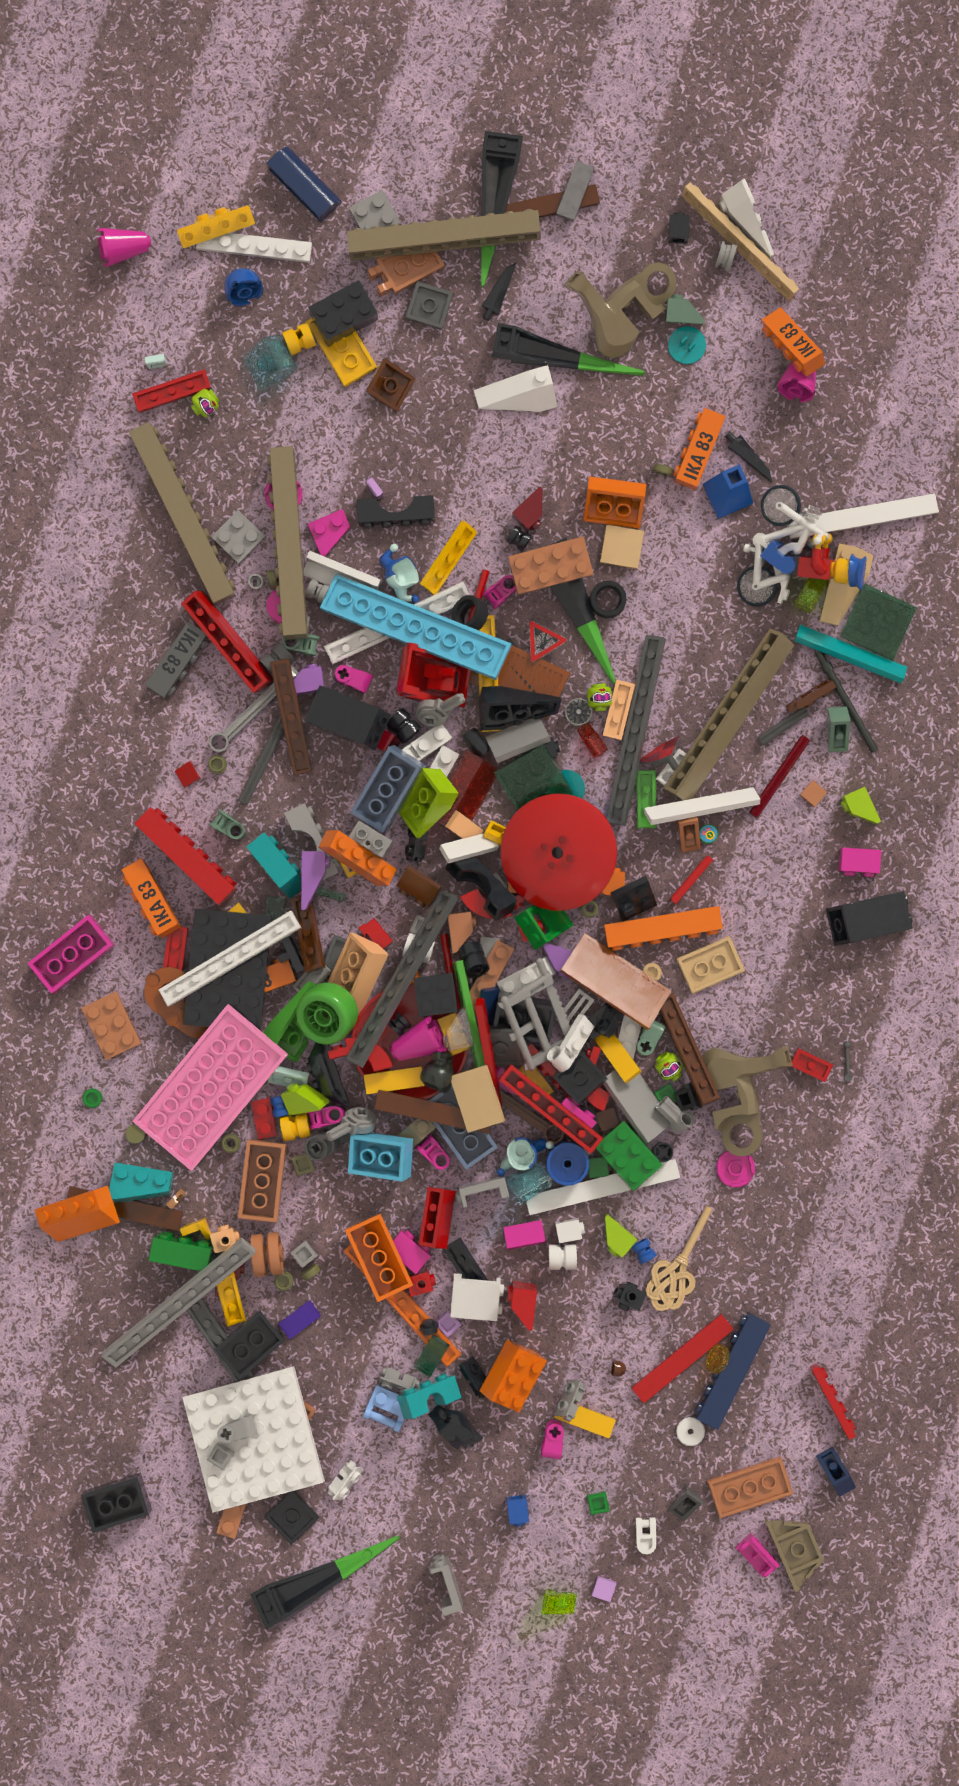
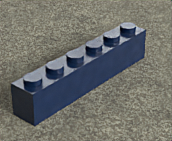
[694,1312,771,1430]

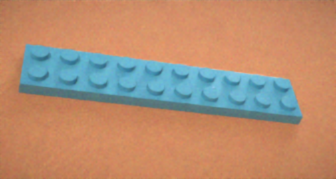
[320,574,512,680]

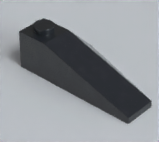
[479,686,561,731]

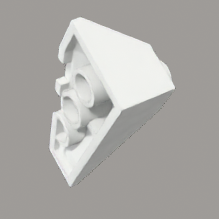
[719,179,774,260]
[474,365,557,412]

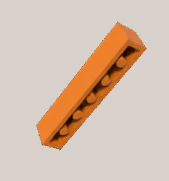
[603,906,723,951]

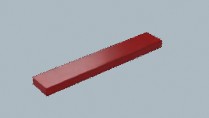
[475,998,503,1109]
[631,1314,734,1403]

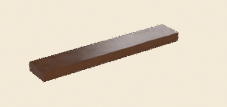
[505,184,600,218]
[270,658,312,776]
[659,993,720,1107]
[374,1090,491,1134]
[67,1186,184,1231]

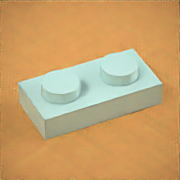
[268,1066,309,1087]

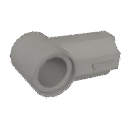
[656,1096,695,1133]

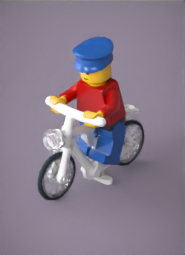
[737,485,867,607]

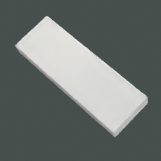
[439,833,499,863]

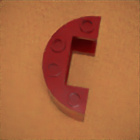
[396,643,471,707]

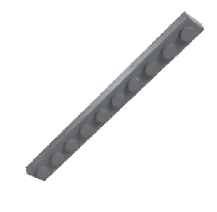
[102,1237,256,1368]

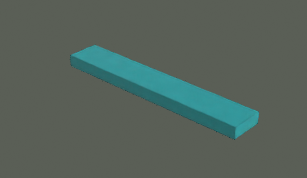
[794,624,907,684]

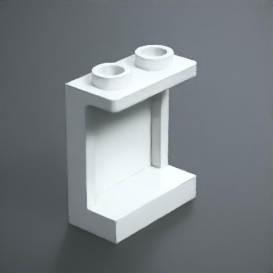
[450,1273,504,1321]

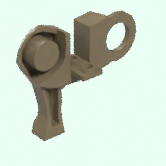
[562,262,677,358]
[702,1045,793,1156]

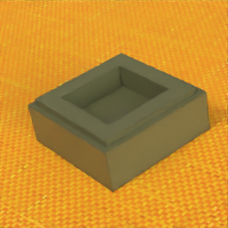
[291,1153,315,1176]

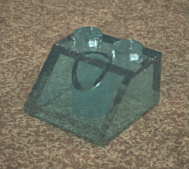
[243,335,297,390]
[506,1162,552,1206]

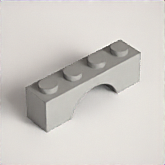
[284,803,341,882]

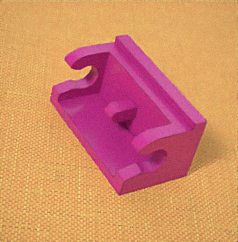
[503,1220,546,1250]
[735,1533,780,1578]

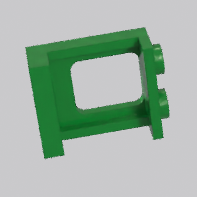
[514,905,574,950]

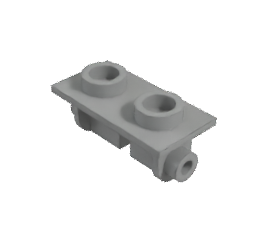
[378,1367,420,1394]
[555,1379,585,1422]

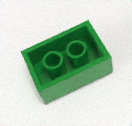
[595,1121,663,1192]
[148,1231,214,1271]

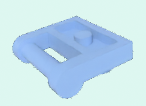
[363,1384,404,1433]

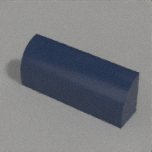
[266,147,342,223]

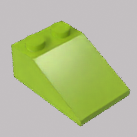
[399,768,459,838]

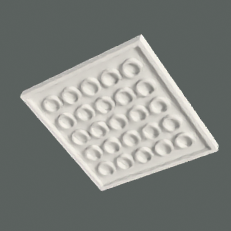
[182,1366,325,1513]

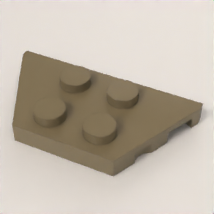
[765,1520,824,1592]

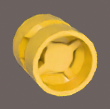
[282,322,316,356]
[280,1113,311,1142]

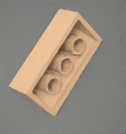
[328,933,389,1016]

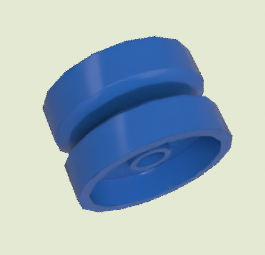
[546,1141,589,1186]

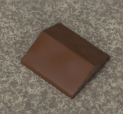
[366,358,416,412]

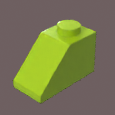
[840,787,881,824]
[281,1083,329,1115]
[604,1213,637,1258]

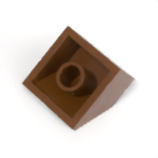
[396,865,442,908]

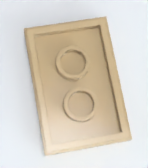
[676,936,745,994]
[451,1065,505,1133]

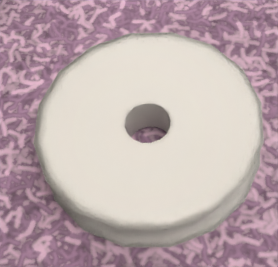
[676,1417,705,1446]

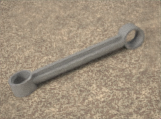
[209,665,299,753]

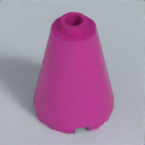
[97,228,151,268]
[777,361,816,402]
[390,1016,447,1061]

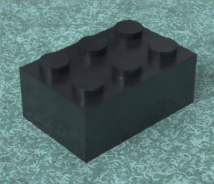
[308,280,378,347]
[493,991,555,1044]
[213,1310,285,1380]
[81,1472,152,1533]

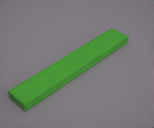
[453,960,485,1068]

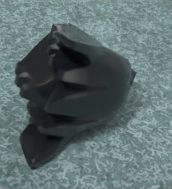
[428,1405,483,1450]

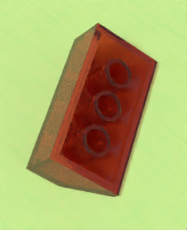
[436,750,500,831]

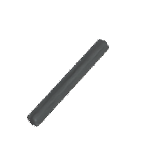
[239,716,284,805]

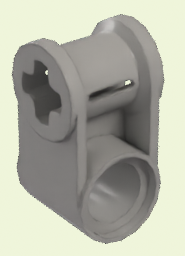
[217,1415,258,1443]

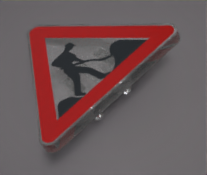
[529,620,567,663]

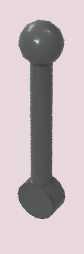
[843,1041,852,1082]

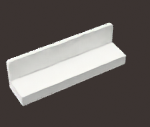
[303,551,381,590]

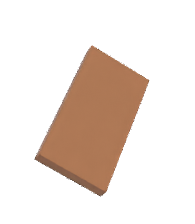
[707,1456,793,1519]

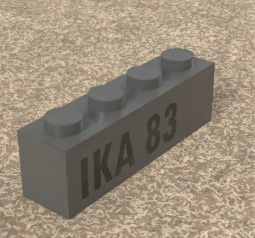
[145,621,209,700]

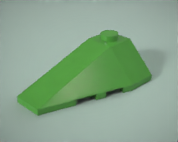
[263,981,316,1062]

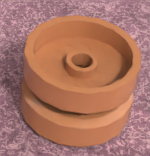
[251,1232,284,1278]

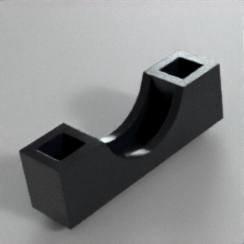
[356,495,435,529]
[445,856,517,921]

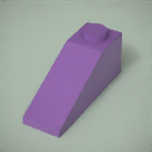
[301,851,330,911]

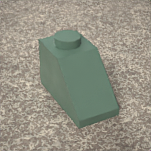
[665,294,705,325]
[827,707,851,752]

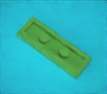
[636,770,657,828]

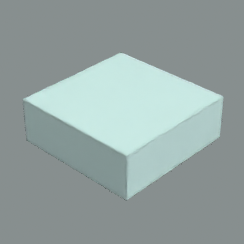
[145,354,167,369]

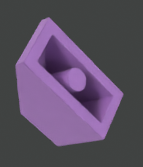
[294,664,325,695]
[543,943,573,979]

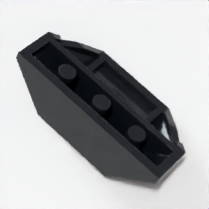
[306,1042,350,1107]

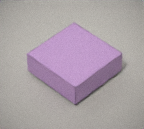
[366,477,384,500]
[437,1310,462,1338]
[592,1576,616,1602]

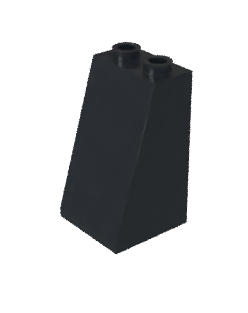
[304,685,391,751]
[826,891,913,946]

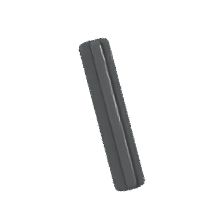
[758,707,809,746]

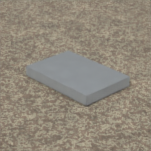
[485,718,551,763]

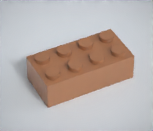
[507,536,593,596]
[238,1139,287,1223]

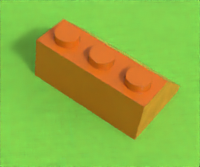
[583,476,646,529]

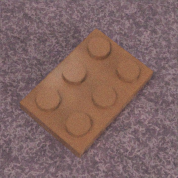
[81,991,142,1060]

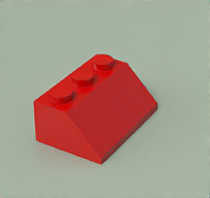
[507,1281,537,1331]

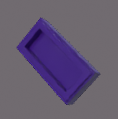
[278,1300,321,1339]

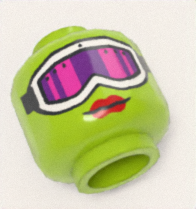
[191,389,220,418]
[587,683,612,712]
[655,1051,684,1081]

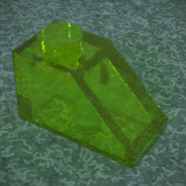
[793,578,828,614]

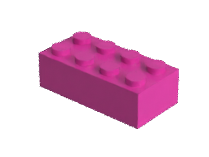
[27,915,116,994]

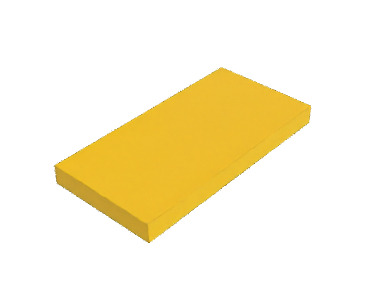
[306,318,377,387]

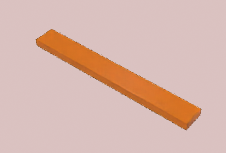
[343,1244,461,1367]

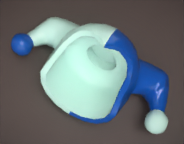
[380,544,419,603]
[497,1137,554,1177]

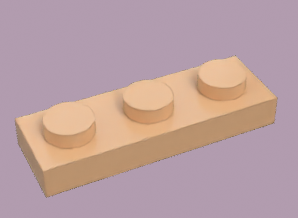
[603,680,635,741]

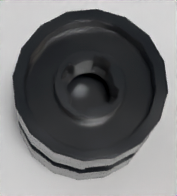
[387,707,422,744]
[458,942,490,978]

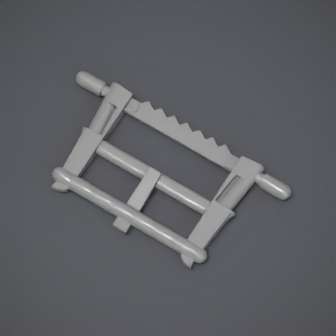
[497,958,571,1071]

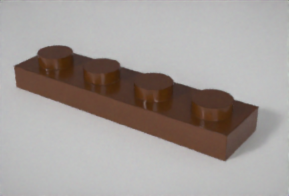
[291,896,326,973]

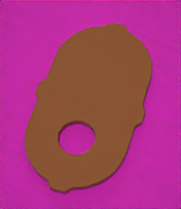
[144,967,209,1039]

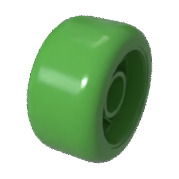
[296,983,358,1045]

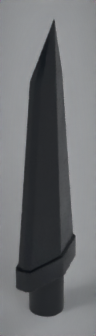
[482,262,517,321]
[724,431,773,483]

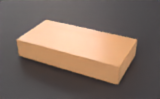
[445,811,484,839]

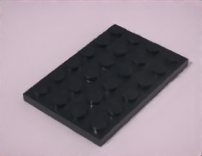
[183,909,273,1031]

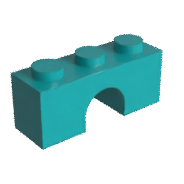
[397,1373,462,1419]

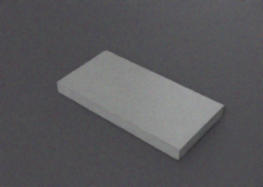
[603,1069,670,1144]

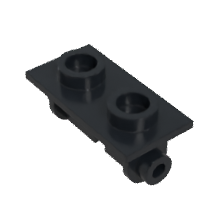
[405,828,429,862]
[595,1004,625,1038]
[458,1356,486,1399]

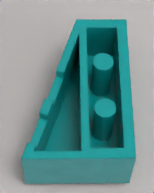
[246,832,302,899]
[109,1162,174,1204]

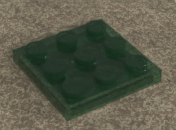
[840,584,917,660]
[494,743,574,811]

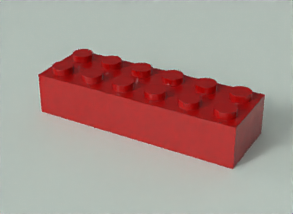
[134,807,238,906]

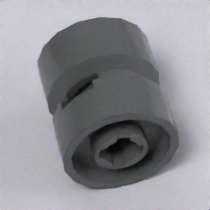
[259,642,296,674]
[305,1130,339,1161]

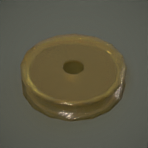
[706,1344,730,1374]

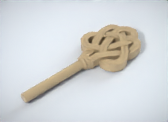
[645,1206,713,1311]

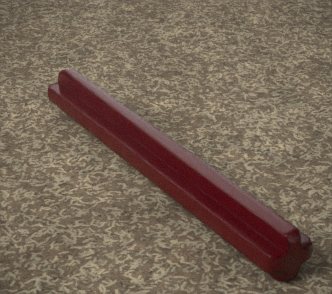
[749,735,810,818]

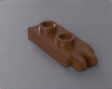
[786,679,836,712]

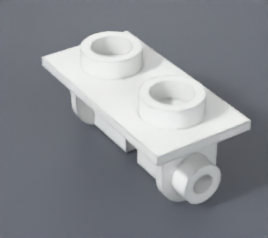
[327,1460,363,1501]

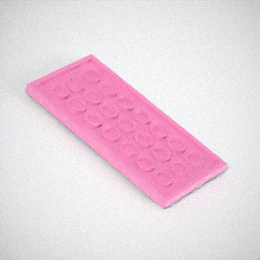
[132,1004,288,1171]

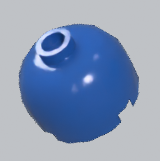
[224,268,263,306]

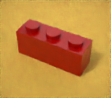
[419,1187,456,1249]

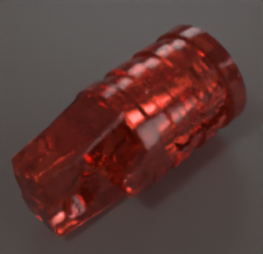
[577,723,608,759]

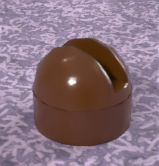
[611,1360,626,1377]

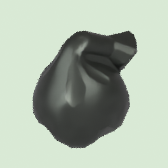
[420,1052,454,1094]

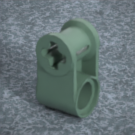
[282,634,320,656]
[208,809,247,841]
[636,1020,666,1056]

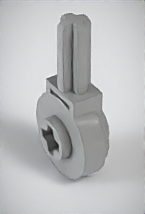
[415,693,465,727]
[326,1107,377,1141]

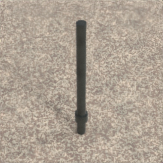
[815,651,878,753]

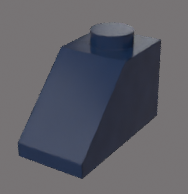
[816,1447,856,1497]

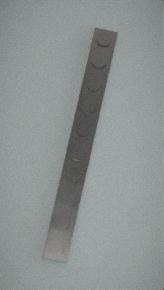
[607,635,666,826]
[346,890,458,1068]

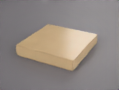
[600,525,644,570]

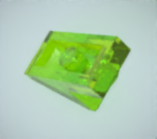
[541,1588,577,1615]

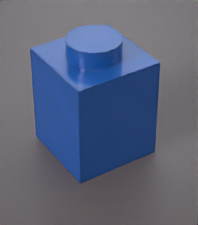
[507,1495,529,1527]

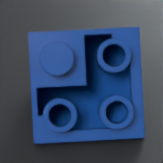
[702,464,753,519]

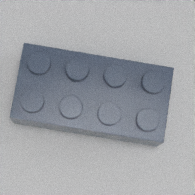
[350,745,426,833]
[429,1086,498,1170]

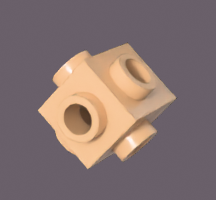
[210,1224,241,1253]

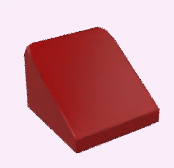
[175,761,201,788]

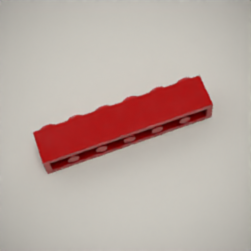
[181,590,274,693]
[498,1063,603,1153]

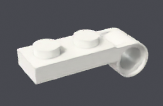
[402,724,452,761]
[496,956,556,993]
[547,1014,595,1072]

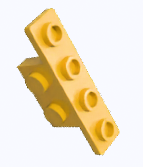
[177,205,255,248]

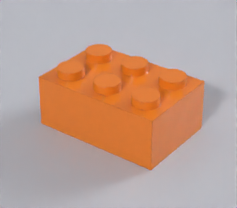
[480,1339,547,1412]

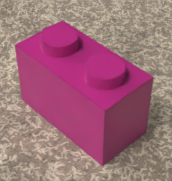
[838,848,881,877]
[393,1230,431,1274]

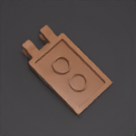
[367,252,445,298]

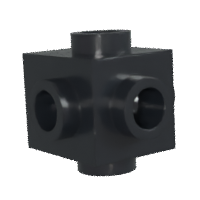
[674,1082,702,1111]
[613,1282,646,1312]

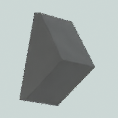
[668,1485,703,1521]

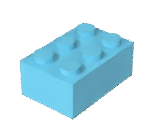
[348,1132,413,1182]

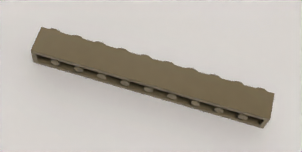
[347,209,541,261]
[129,422,237,606]
[267,446,308,640]
[664,628,794,801]

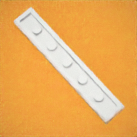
[644,787,760,825]

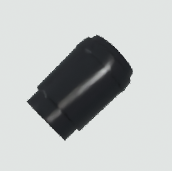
[462,727,490,758]

